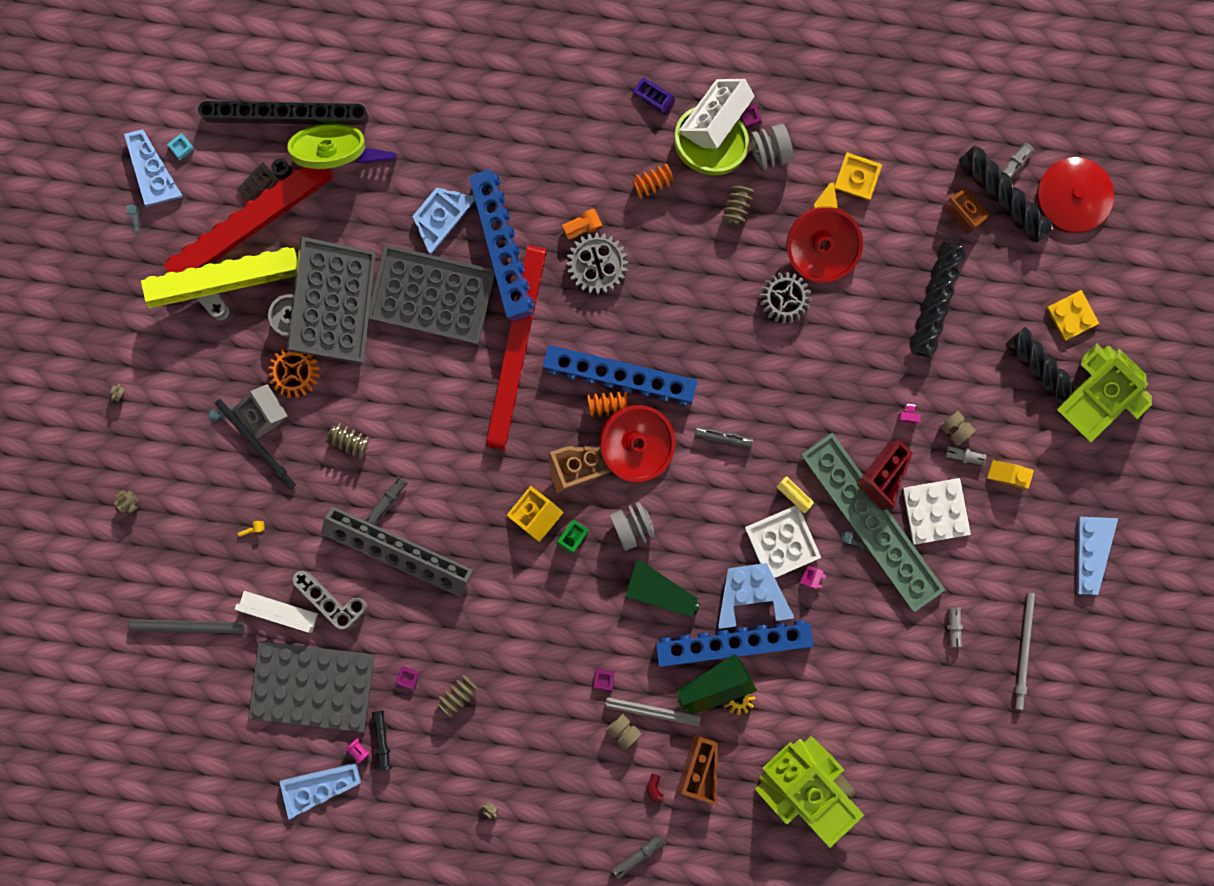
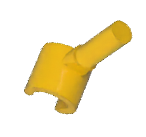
[238,521,264,537]

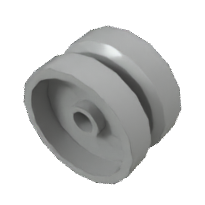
[268,294,293,339]

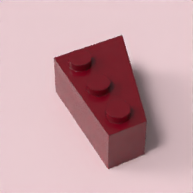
[856,440,913,511]

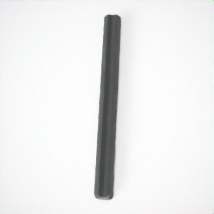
[128,619,245,634]

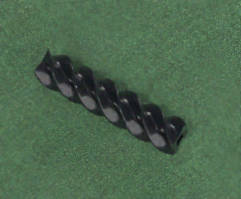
[959,145,1053,243]
[910,242,966,359]
[1005,327,1079,406]

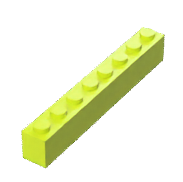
[141,247,297,309]

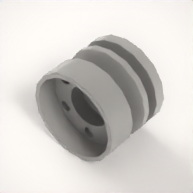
[751,123,794,171]
[610,502,655,551]

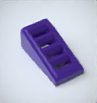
[632,77,675,115]
[356,148,397,164]

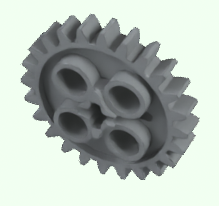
[567,232,628,295]

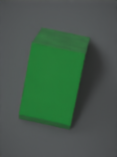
[556,520,589,555]

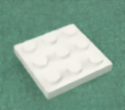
[902,478,971,545]
[745,506,821,577]

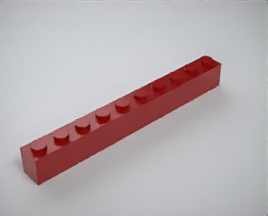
[163,167,335,273]

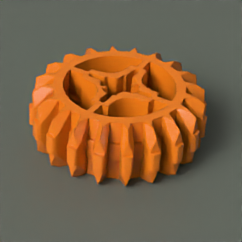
[268,349,320,398]

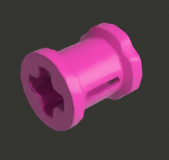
[345,738,370,765]

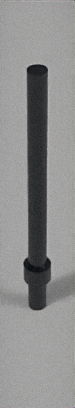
[215,399,296,490]

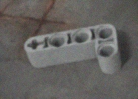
[293,571,367,629]

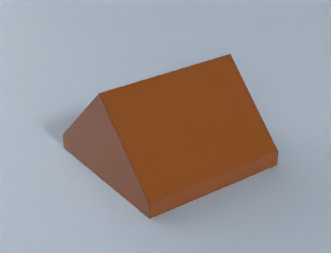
[943,187,990,235]

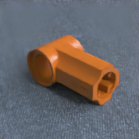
[562,209,603,240]

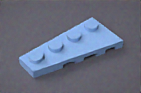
[124,129,183,207]
[1077,517,1118,595]
[280,763,361,820]

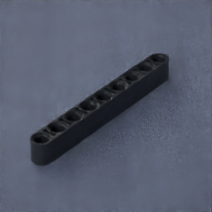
[198,101,369,125]

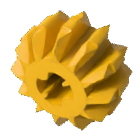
[724,694,755,715]

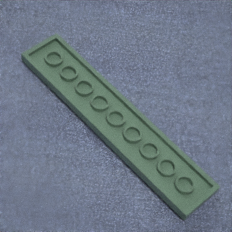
[801,433,945,612]

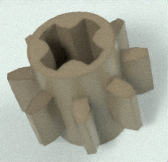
[114,490,139,513]

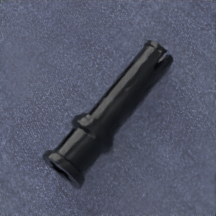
[372,710,393,771]

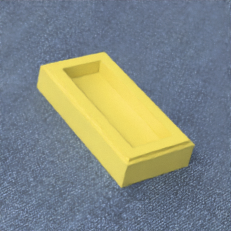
[777,477,814,514]

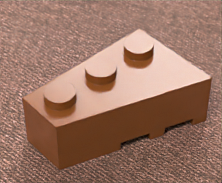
[677,734,718,806]

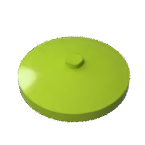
[673,107,749,175]
[288,124,365,169]

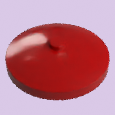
[1037,157,1114,233]
[786,206,863,283]
[599,405,675,482]

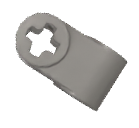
[197,293,229,320]

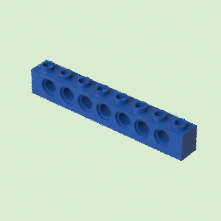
[469,169,535,322]
[543,345,698,406]
[656,620,814,667]

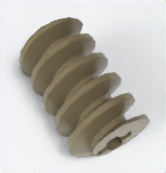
[721,186,755,228]
[326,423,369,459]
[438,675,480,718]

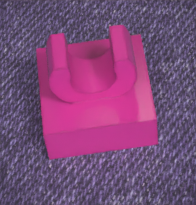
[898,404,921,424]
[800,565,826,589]

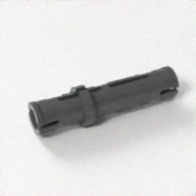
[695,426,753,450]
[364,476,408,526]
[612,834,666,879]

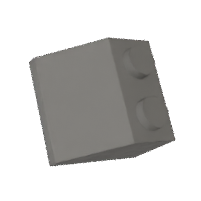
[233,384,287,439]

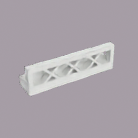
[235,591,318,633]

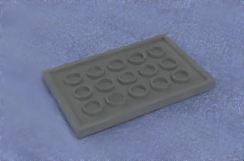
[287,237,376,364]
[369,244,495,345]
[248,641,375,732]

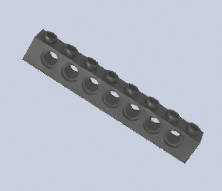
[320,507,473,597]

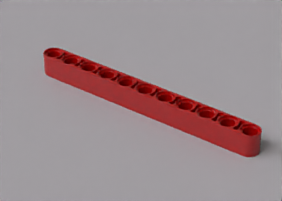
[486,245,547,451]

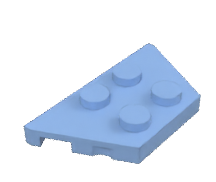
[412,187,476,255]

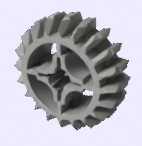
[760,272,811,324]

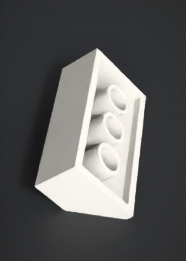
[679,79,755,148]

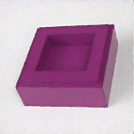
[740,104,762,128]
[395,666,420,691]
[593,669,615,691]

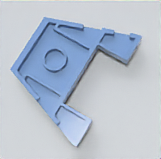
[718,563,794,629]

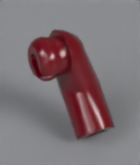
[646,773,664,803]

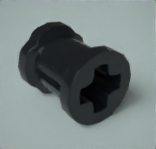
[271,158,292,179]

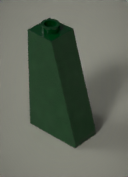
[625,560,700,617]
[677,654,757,715]

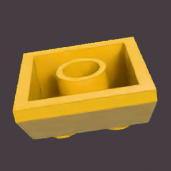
[507,486,564,542]

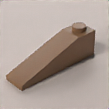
[549,446,612,493]

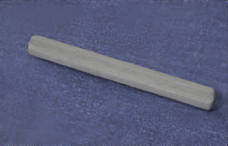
[605,698,701,726]

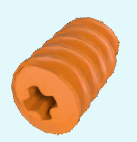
[632,163,674,199]
[588,391,627,418]

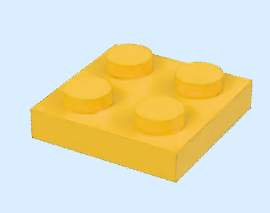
[834,152,882,201]
[1046,290,1099,341]

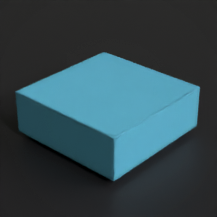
[167,133,195,160]

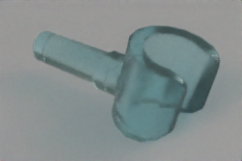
[126,205,140,231]
[208,404,235,421]
[842,532,867,551]

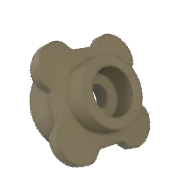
[108,384,125,402]
[480,801,499,819]

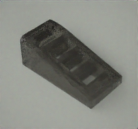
[237,163,278,201]

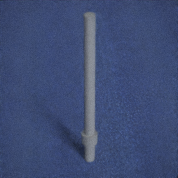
[1015,593,1035,710]

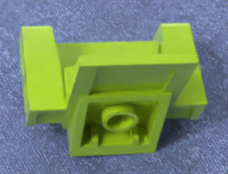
[1057,343,1152,442]
[755,736,865,848]

